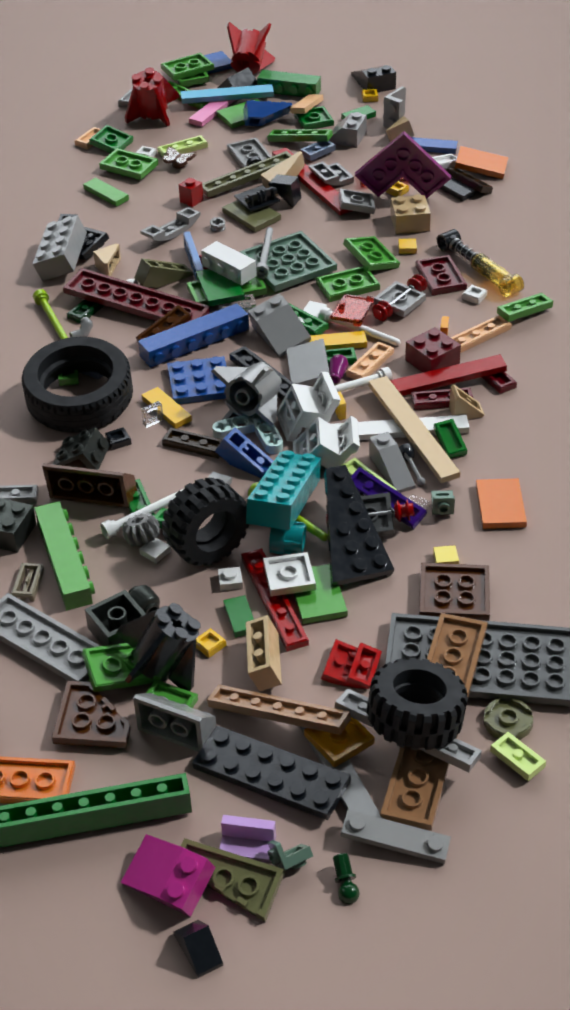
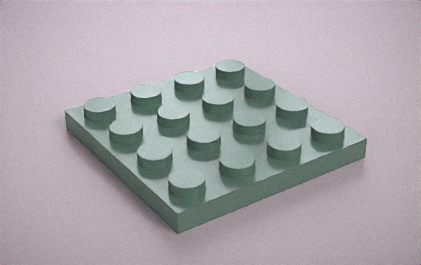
[240,231,337,292]

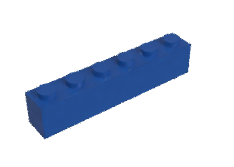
[138,303,249,368]

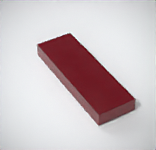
[411,388,473,410]

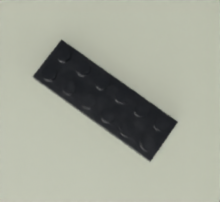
[192,725,351,820]

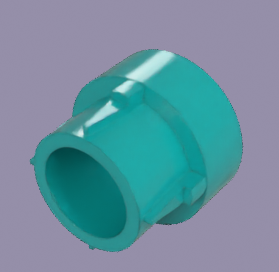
[269,521,306,555]

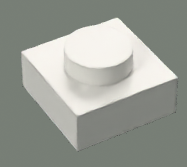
[218,567,243,591]

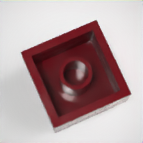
[405,327,461,373]

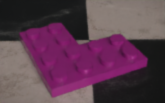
[355,131,451,199]

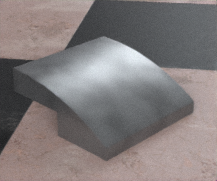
[309,161,354,185]

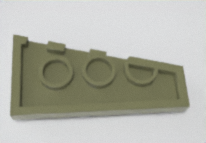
[181,838,285,922]

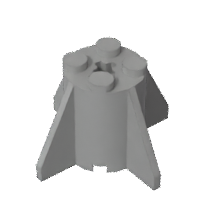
[211,362,282,426]

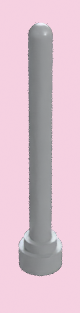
[256,227,273,279]

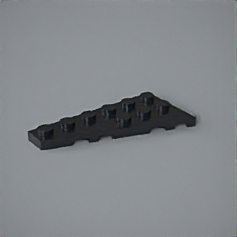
[324,465,394,587]

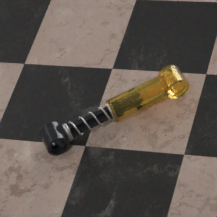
[437,229,524,297]

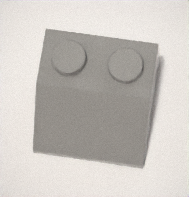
[329,112,367,147]

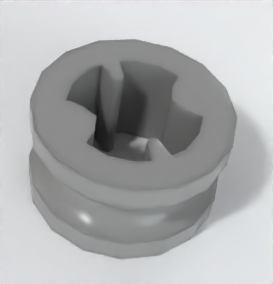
[210,217,226,232]

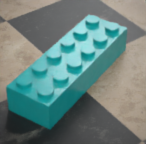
[246,450,321,530]

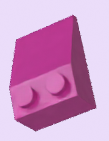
[120,834,216,917]

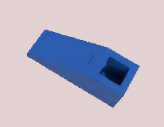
[243,100,292,126]

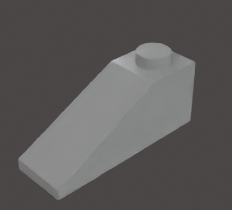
[369,432,415,493]

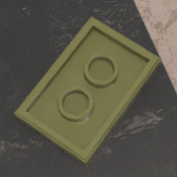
[222,200,281,232]

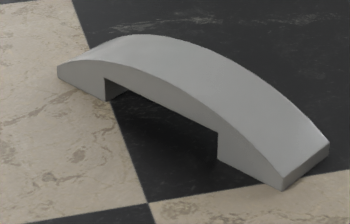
[140,207,201,241]

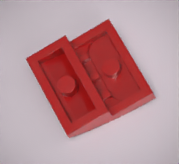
[321,639,382,689]

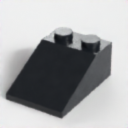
[351,65,396,92]

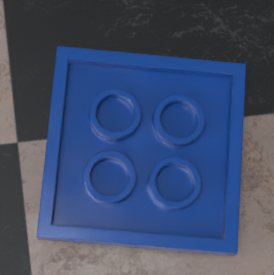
[167,356,227,404]

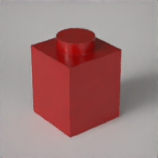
[179,177,204,207]

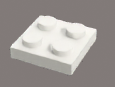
[263,552,316,596]

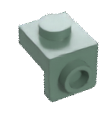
[431,490,455,515]
[268,840,313,870]

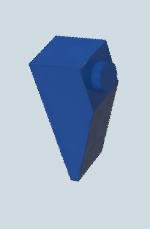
[215,427,273,479]

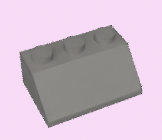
[133,693,216,752]

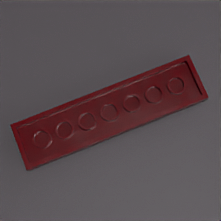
[63,268,210,322]

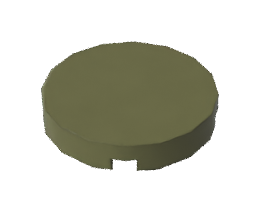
[484,698,533,740]

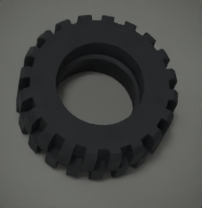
[162,478,249,566]
[367,658,468,750]

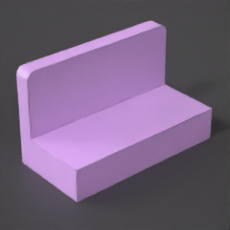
[219,815,276,863]

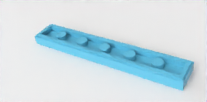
[181,84,274,104]

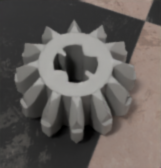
[122,513,160,546]

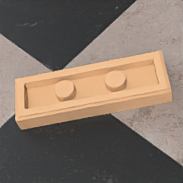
[290,94,324,114]
[346,342,394,380]

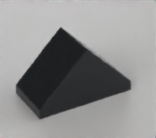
[268,174,302,208]
[173,920,223,978]

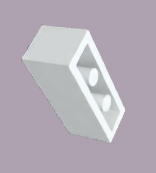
[201,241,257,285]

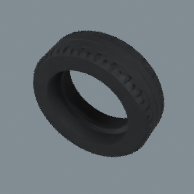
[22,337,133,432]

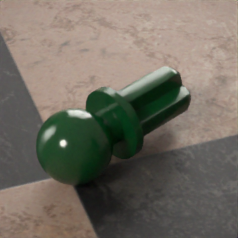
[333,853,360,904]

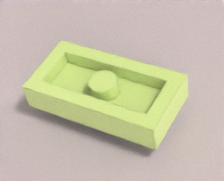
[490,732,546,781]

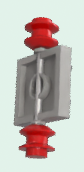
[372,274,427,321]

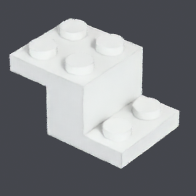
[277,371,341,442]
[293,416,360,468]

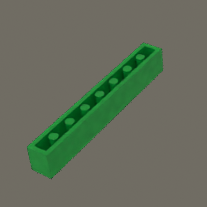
[0,773,192,847]

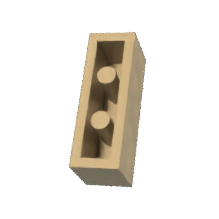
[246,615,282,692]

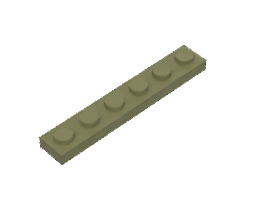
[202,151,292,197]

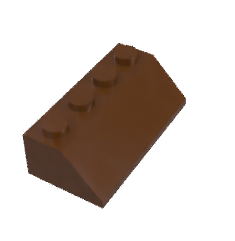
[42,463,137,508]

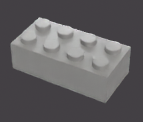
[33,215,87,281]

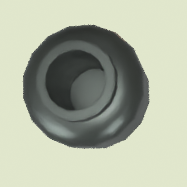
[128,585,160,614]

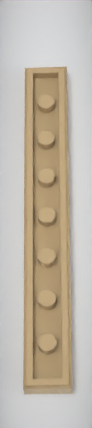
[369,376,460,483]

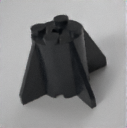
[116,603,201,691]

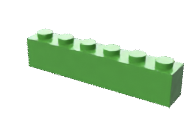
[34,501,95,611]

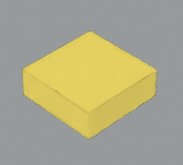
[433,545,459,564]

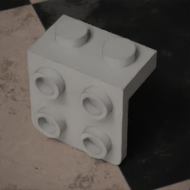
[383,86,406,128]

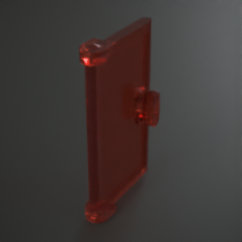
[330,294,375,326]

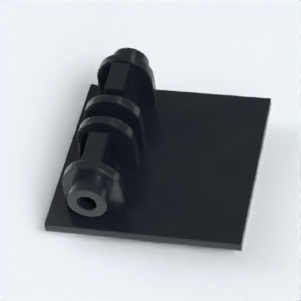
[234,185,280,212]

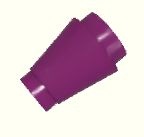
[329,354,349,384]

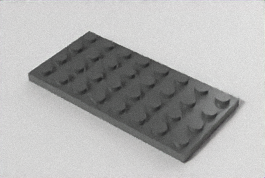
[385,613,570,707]

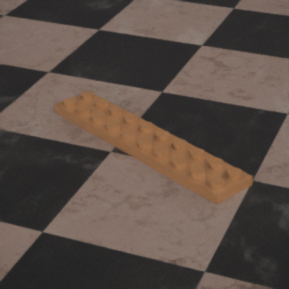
[380,613,488,831]

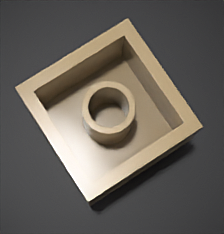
[390,194,431,234]

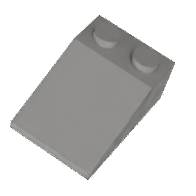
[248,294,312,357]

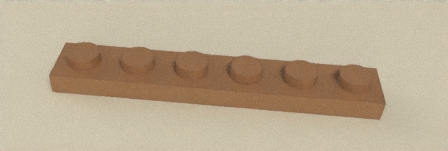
[207,684,351,735]

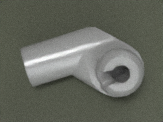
[69,317,93,337]

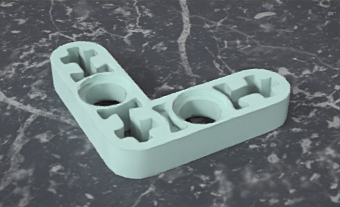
[212,413,283,454]

